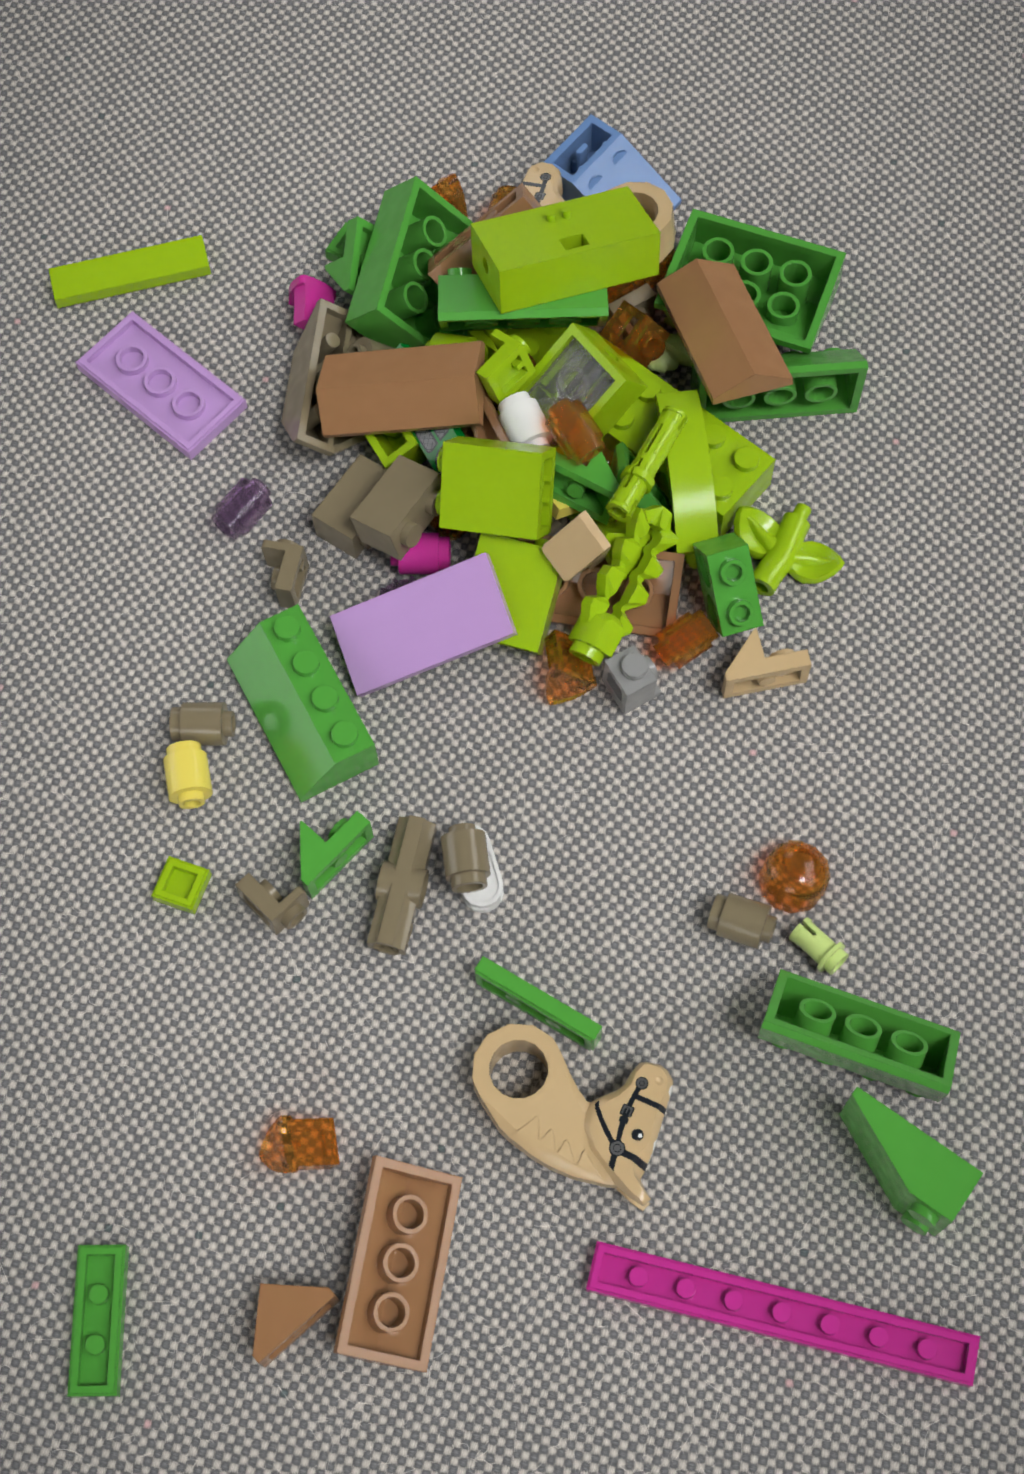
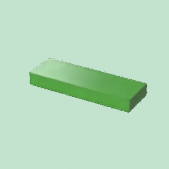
[474,956,602,1051]
[67,1245,129,1398]

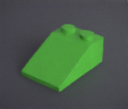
[839,1087,983,1237]

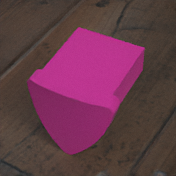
[288,275,336,330]

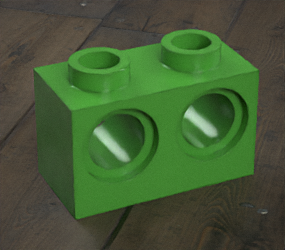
[693,532,764,637]

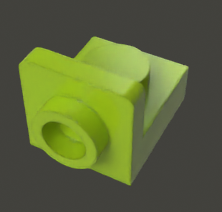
[476,329,536,404]

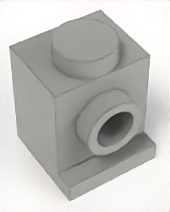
[602,645,661,715]

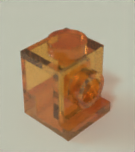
[600,300,670,368]

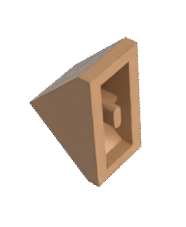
[252,1283,340,1367]

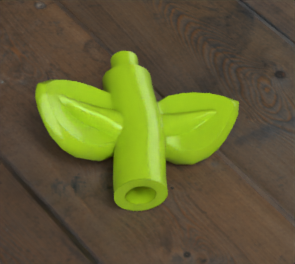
[734,503,845,596]

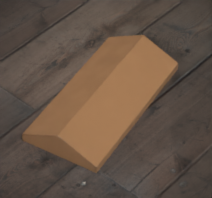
[657,258,793,405]
[316,341,485,438]
[518,535,685,639]
[333,1155,463,1373]

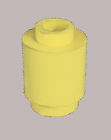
[163,740,213,809]

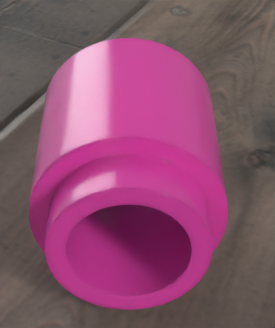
[390,532,451,575]

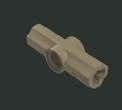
[367,815,437,956]

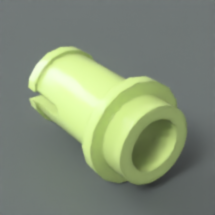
[789,917,849,975]

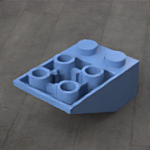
[544,114,681,210]

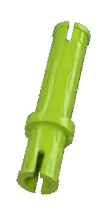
[605,406,688,522]

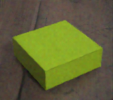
[151,856,212,915]

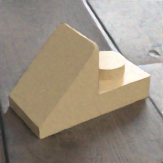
[542,510,611,581]
[721,628,812,699]

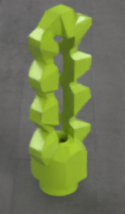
[568,505,680,667]

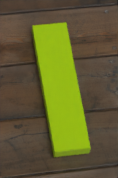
[48,235,211,308]

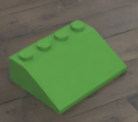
[345,176,473,348]
[654,209,846,354]

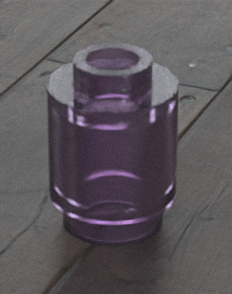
[212,478,272,540]

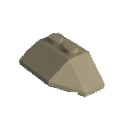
[281,298,367,456]

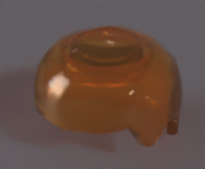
[759,840,831,913]

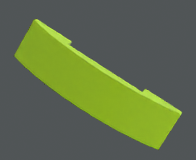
[655,390,718,555]

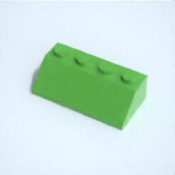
[438,268,609,331]
[690,348,868,422]
[227,604,379,803]
[757,969,961,1102]

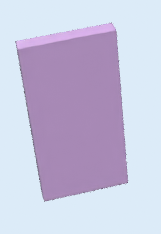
[75,311,247,460]
[330,552,518,697]

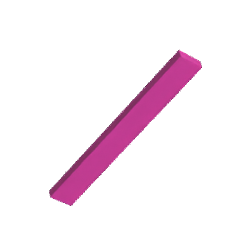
[586,1241,980,1388]

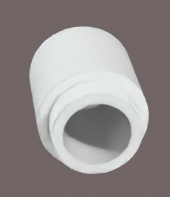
[498,391,554,446]

